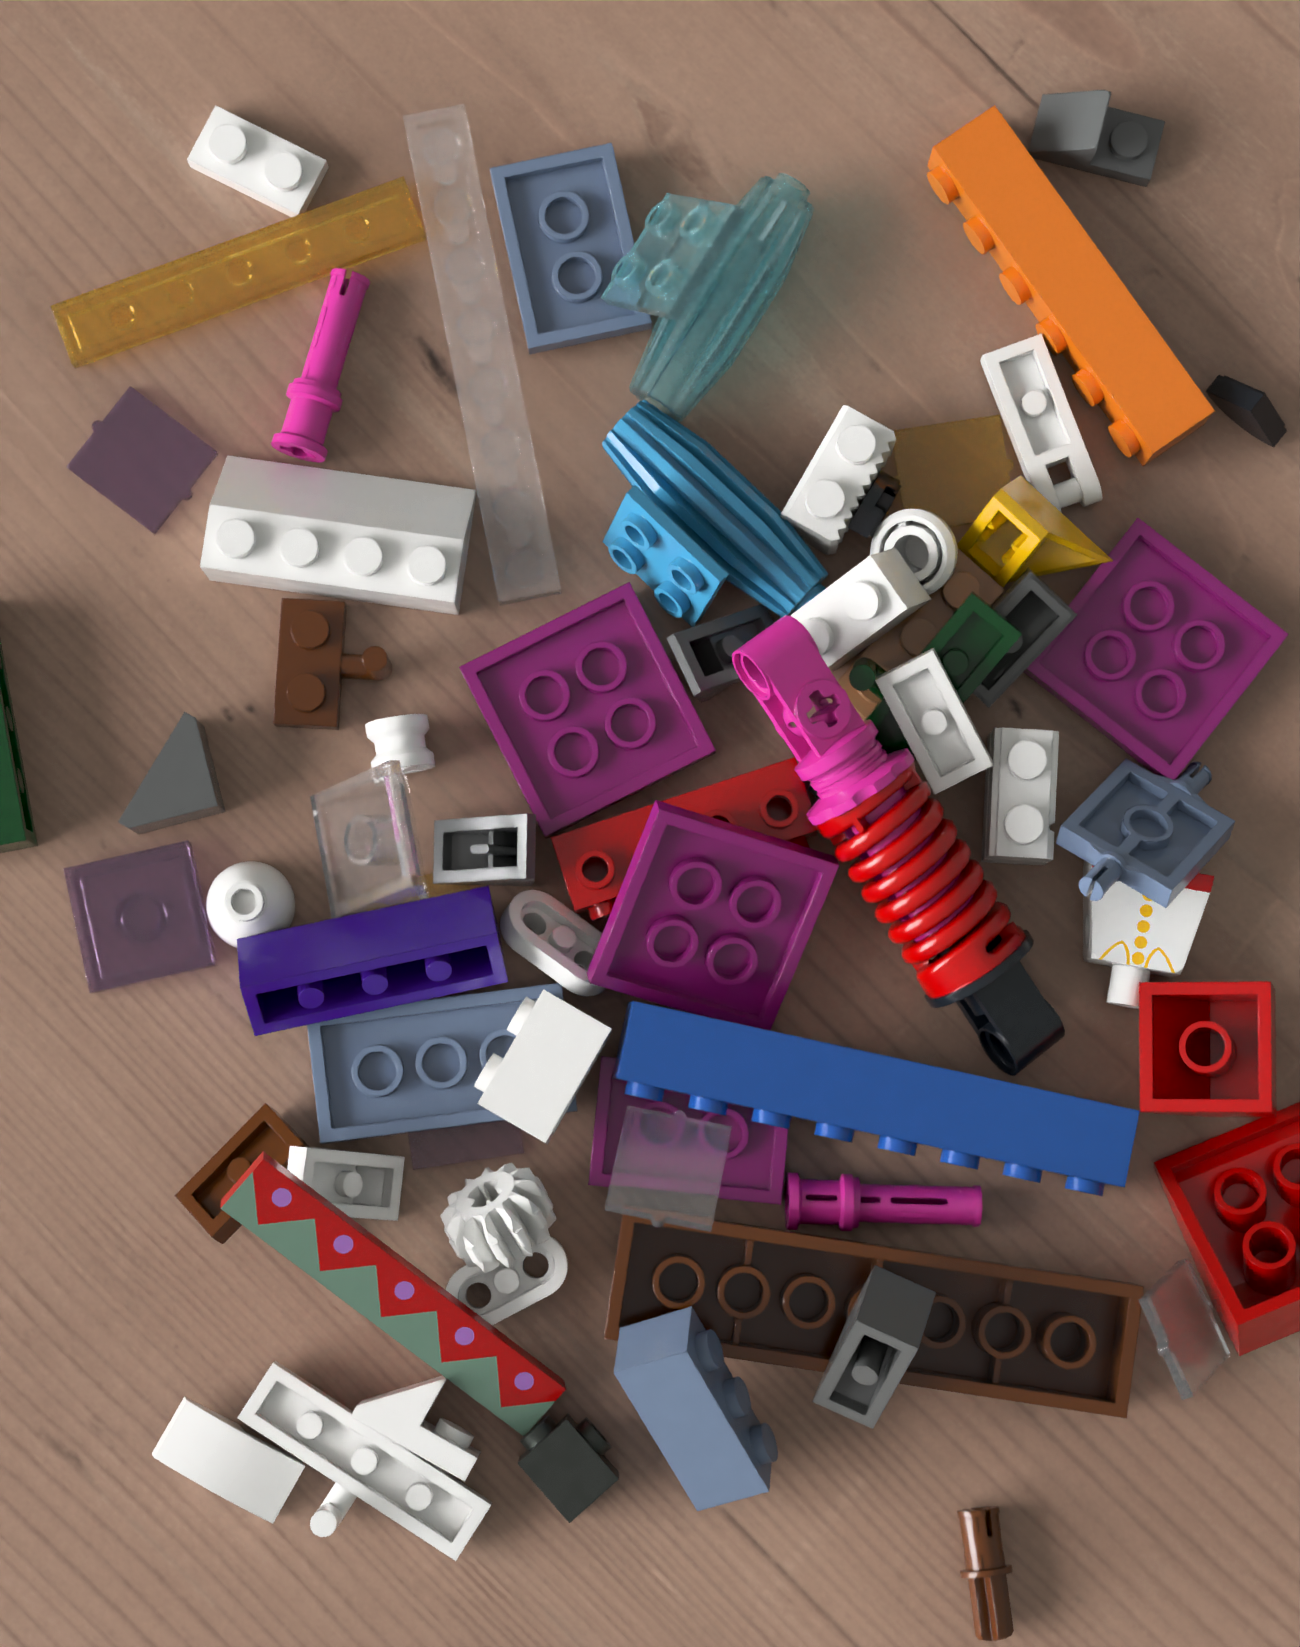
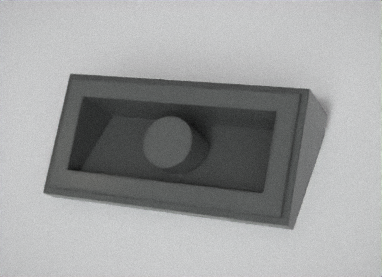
[973,568,1077,708]

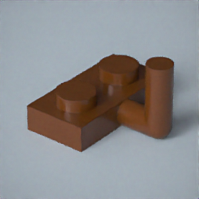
[273,598,392,730]
[175,1103,310,1244]

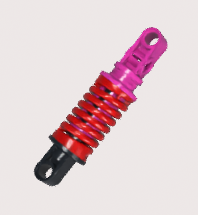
[732,615,1065,1076]

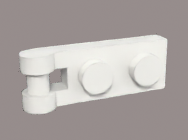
[980,334,1103,513]

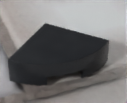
[1206,375,1287,447]
[848,471,902,538]

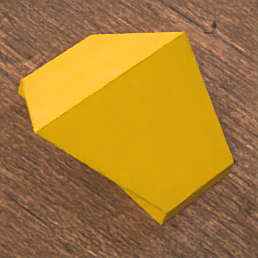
[957,475,1113,588]

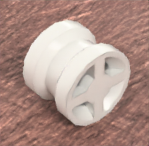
[365,714,435,777]

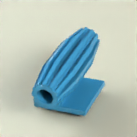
[602,400,828,627]

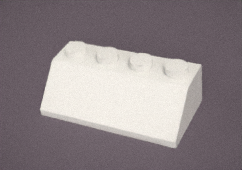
[200,455,477,615]

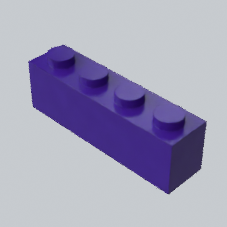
[237,885,508,1036]

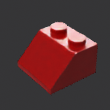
[1139,981,1277,1118]

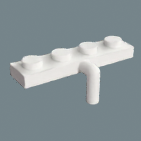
[237,1361,492,1561]

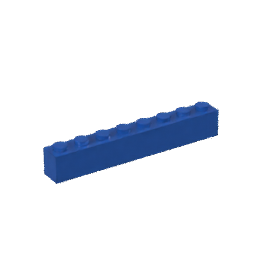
[612,1001,1140,1196]

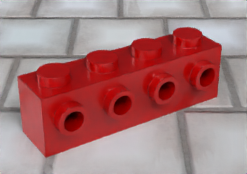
[551,757,819,921]

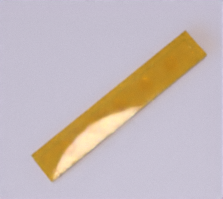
[50,176,427,369]

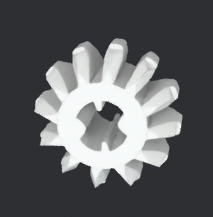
[440,1163,556,1273]

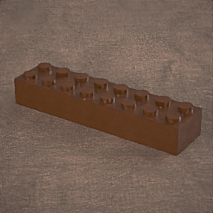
[604,1206,1144,1418]

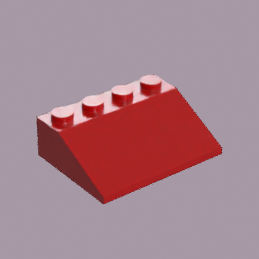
[1154,1102,1300,1356]

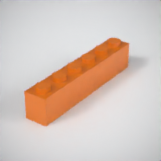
[927,105,1215,466]

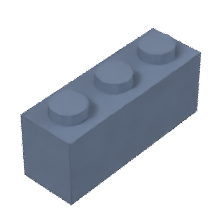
[613,1306,778,1511]

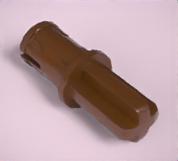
[957,1506,1014,1641]

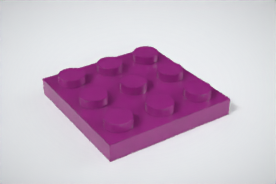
[1024,518,1289,780]
[459,582,716,839]
[587,800,839,1030]

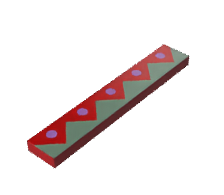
[220,1151,566,1436]

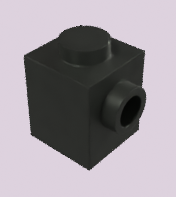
[518,1414,619,1523]

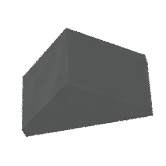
[118,712,226,834]
[433,813,536,886]

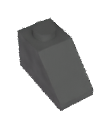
[812,1265,936,1429]

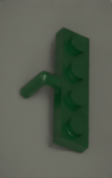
[807,591,1022,799]

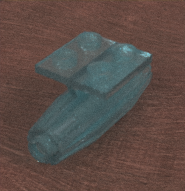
[601,173,814,422]

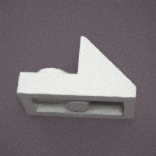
[287,1146,405,1221]
[350,1375,481,1481]

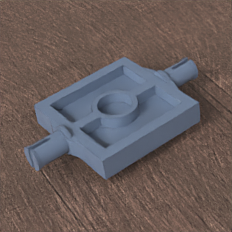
[1056,759,1235,908]

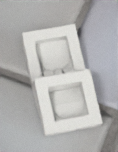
[152,1397,305,1524]

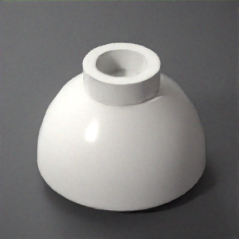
[870,509,958,595]
[206,861,295,948]

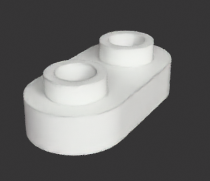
[500,890,606,996]
[446,1236,568,1325]

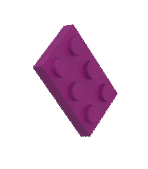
[588,1056,788,1205]

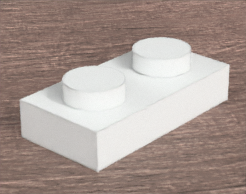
[187,105,329,221]
[875,648,993,794]

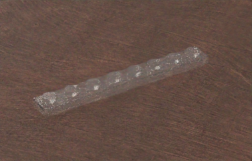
[403,104,562,606]

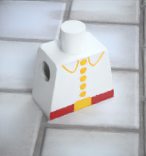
[1083,860,1214,1009]

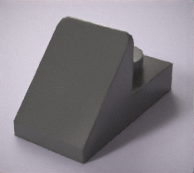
[1028,90,1165,187]
[667,604,774,703]

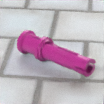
[271,268,370,463]
[784,1172,982,1231]

